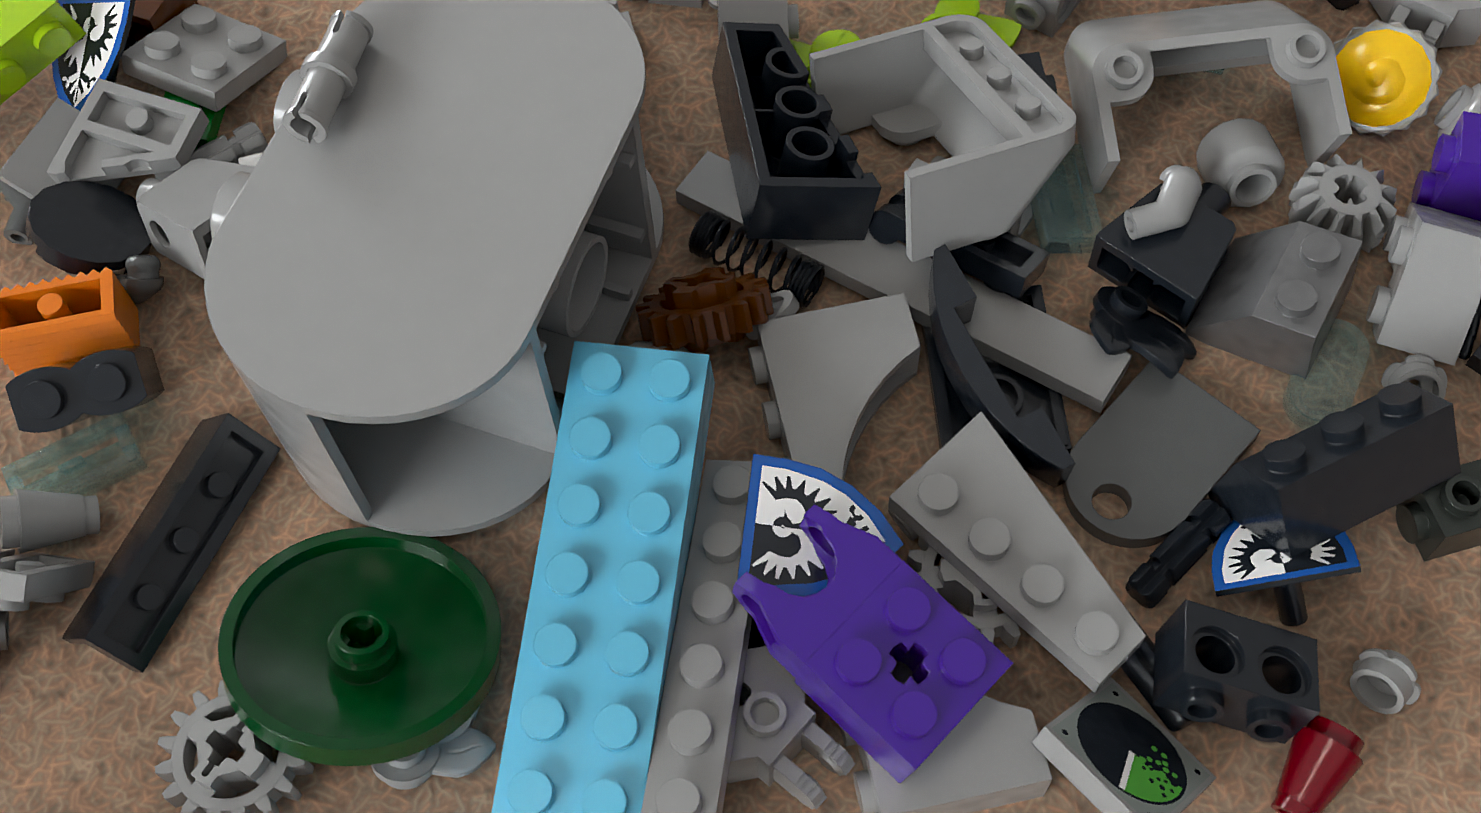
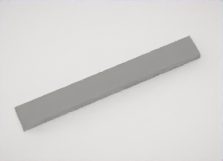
[675,151,1132,413]

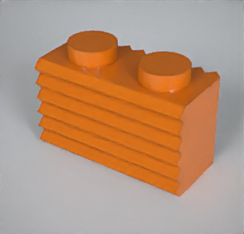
[0,267,140,377]

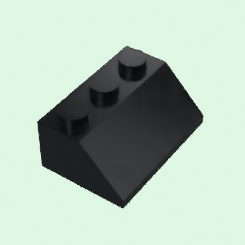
[1208,380,1461,558]

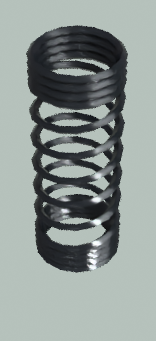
[688,210,825,309]

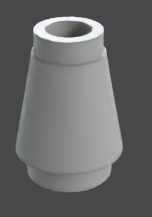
[0,489,100,554]

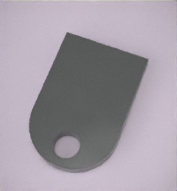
[1062,362,1261,548]

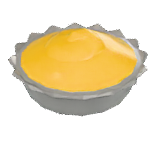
[1333,19,1443,137]

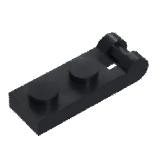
[869,188,1051,298]

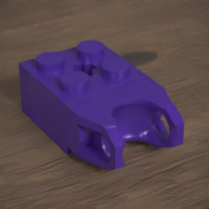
[732,504,1013,784]

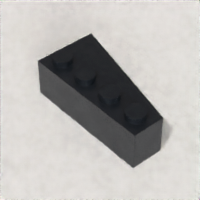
[712,22,882,240]

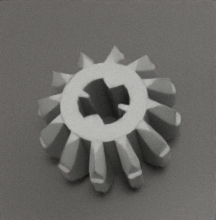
[1288,153,1397,253]

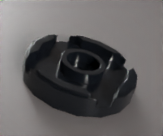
[25,181,151,275]

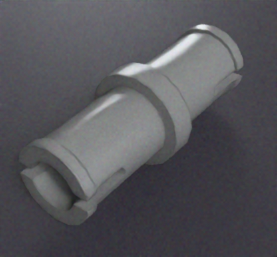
[282,10,374,143]

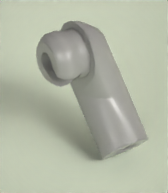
[1124,164,1202,240]

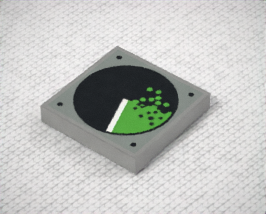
[1032,677,1217,813]

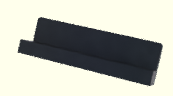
[62,413,281,673]

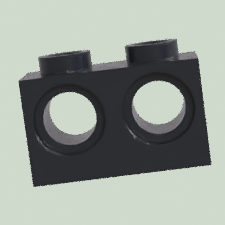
[1153,600,1320,744]

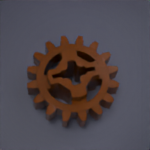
[635,267,774,353]

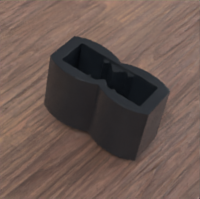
[5,346,164,433]

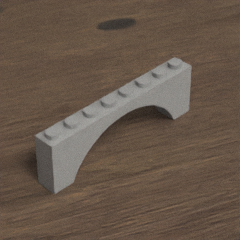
[748,292,1053,813]

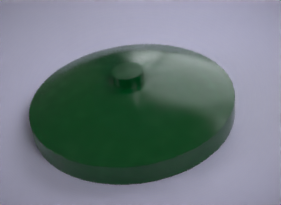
[218,527,501,766]

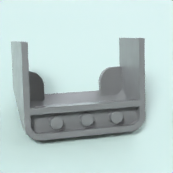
[1064,0,1352,194]
[809,15,1076,262]

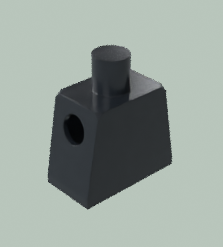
[1088,182,1237,329]

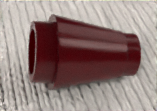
[1271,715,1365,813]

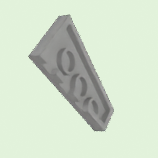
[888,411,1146,693]

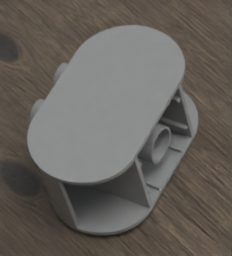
[204,0,664,537]

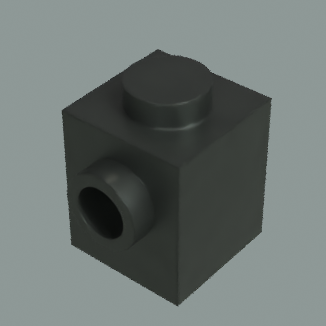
[1396,459,1481,562]

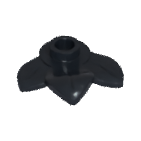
[1089,286,1197,379]

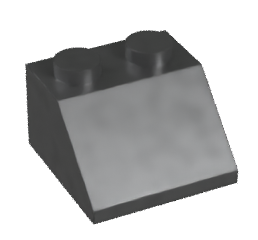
[1185,221,1363,380]

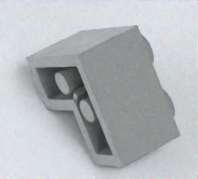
[1366,202,1481,366]

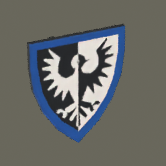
[52,0,139,111]
[737,454,904,596]
[1212,520,1361,627]

